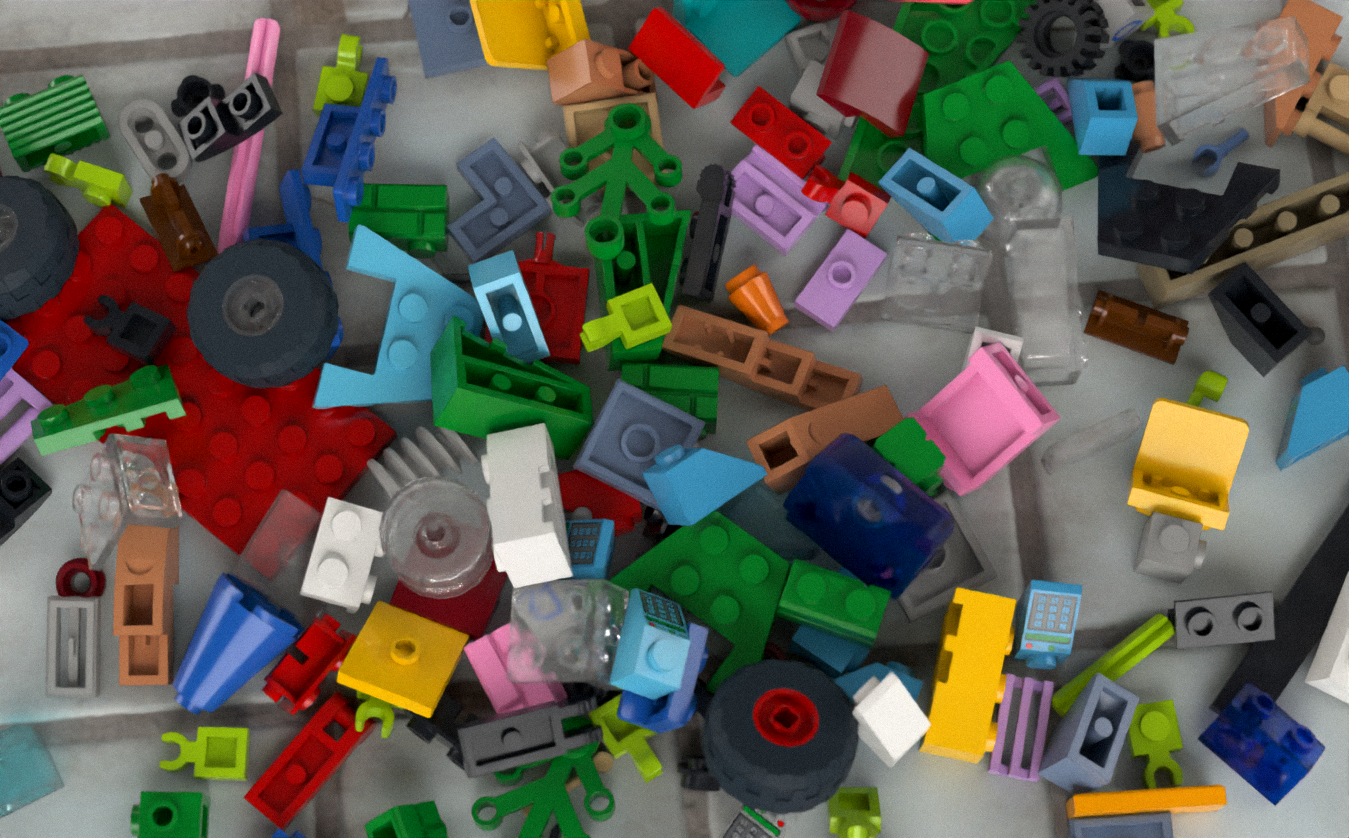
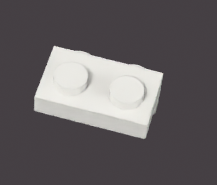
[300,497,390,614]

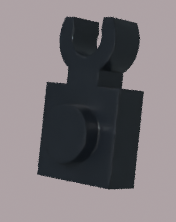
[83,295,177,366]

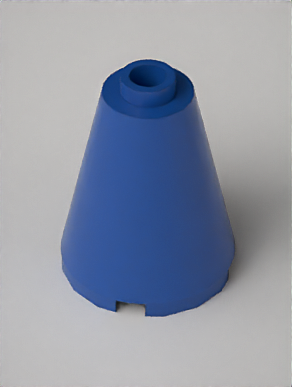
[172,572,304,715]

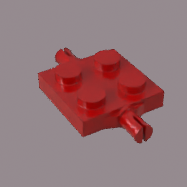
[485,231,590,365]

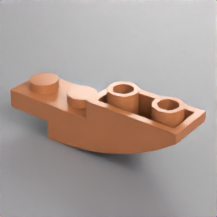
[113,486,179,685]

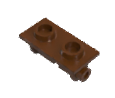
[139,173,219,272]
[1083,290,1189,365]

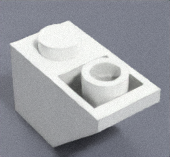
[851,672,931,768]

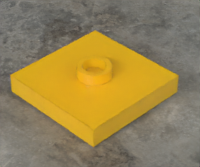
[337,600,470,719]

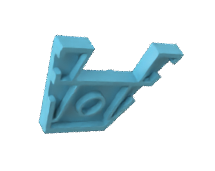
[312,224,484,409]

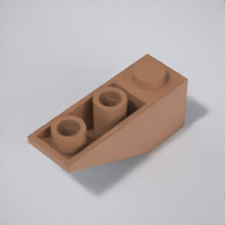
[1262,0,1343,148]
[746,385,904,495]

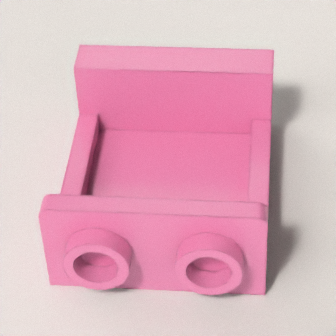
[904,342,1061,496]

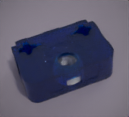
[782,433,955,600]

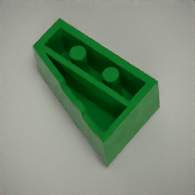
[594,210,691,372]
[430,316,594,460]

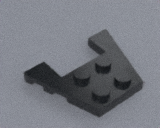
[1097,142,1280,274]

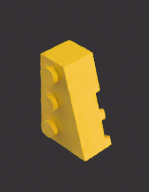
[919,587,1016,764]

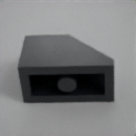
[1208,262,1312,378]

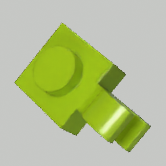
[313,34,370,116]
[580,283,672,353]
[588,693,663,784]

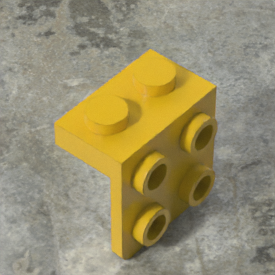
[469,0,591,70]
[1127,398,1249,531]

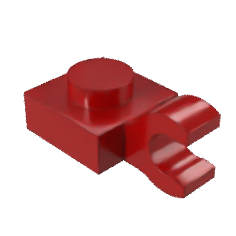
[801,165,891,239]

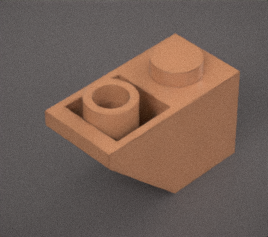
[547,39,658,106]

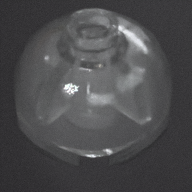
[972,155,1063,251]

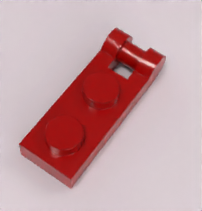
[243,691,376,832]

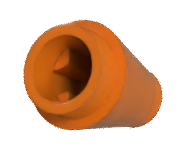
[724,264,789,336]

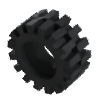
[1017,0,1110,77]

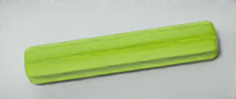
[1051,613,1175,718]

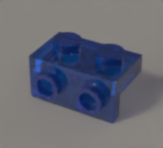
[1197,682,1325,806]

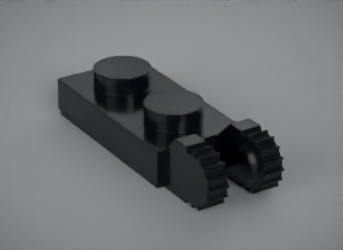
[679,163,737,302]
[455,694,603,778]

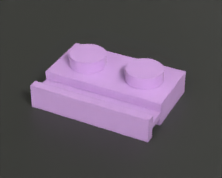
[731,144,829,256]

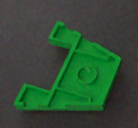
[920,60,1098,244]
[586,510,792,694]

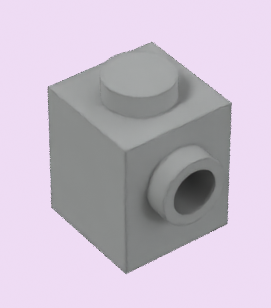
[789,59,859,140]
[1133,512,1207,584]

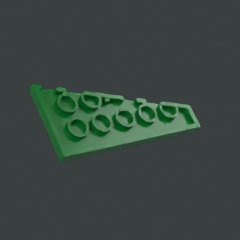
[838,0,1037,193]

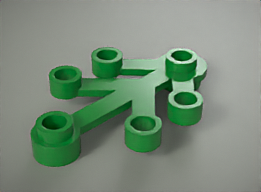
[551,103,683,260]
[471,716,616,838]

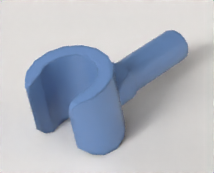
[1192,129,1249,177]

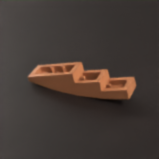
[662,304,863,411]

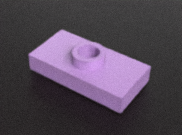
[794,228,887,332]

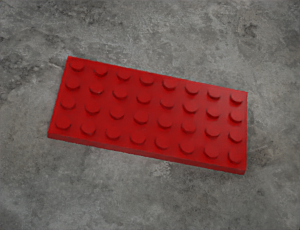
[0,203,398,582]

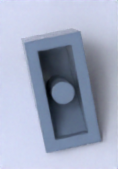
[1038,673,1139,795]

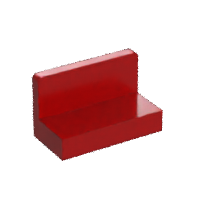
[628,7,726,110]

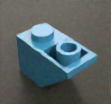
[1066,77,1138,155]

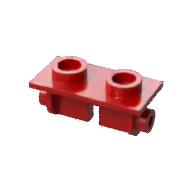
[730,86,832,180]
[261,613,357,715]

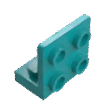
[673,0,801,78]

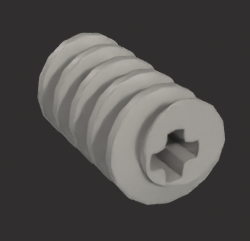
[367,418,479,507]

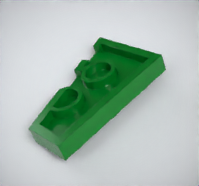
[30,363,186,456]

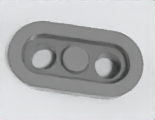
[118,99,192,184]

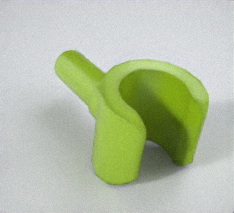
[1186,370,1228,407]

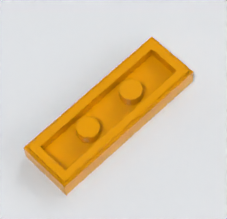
[1065,784,1227,820]

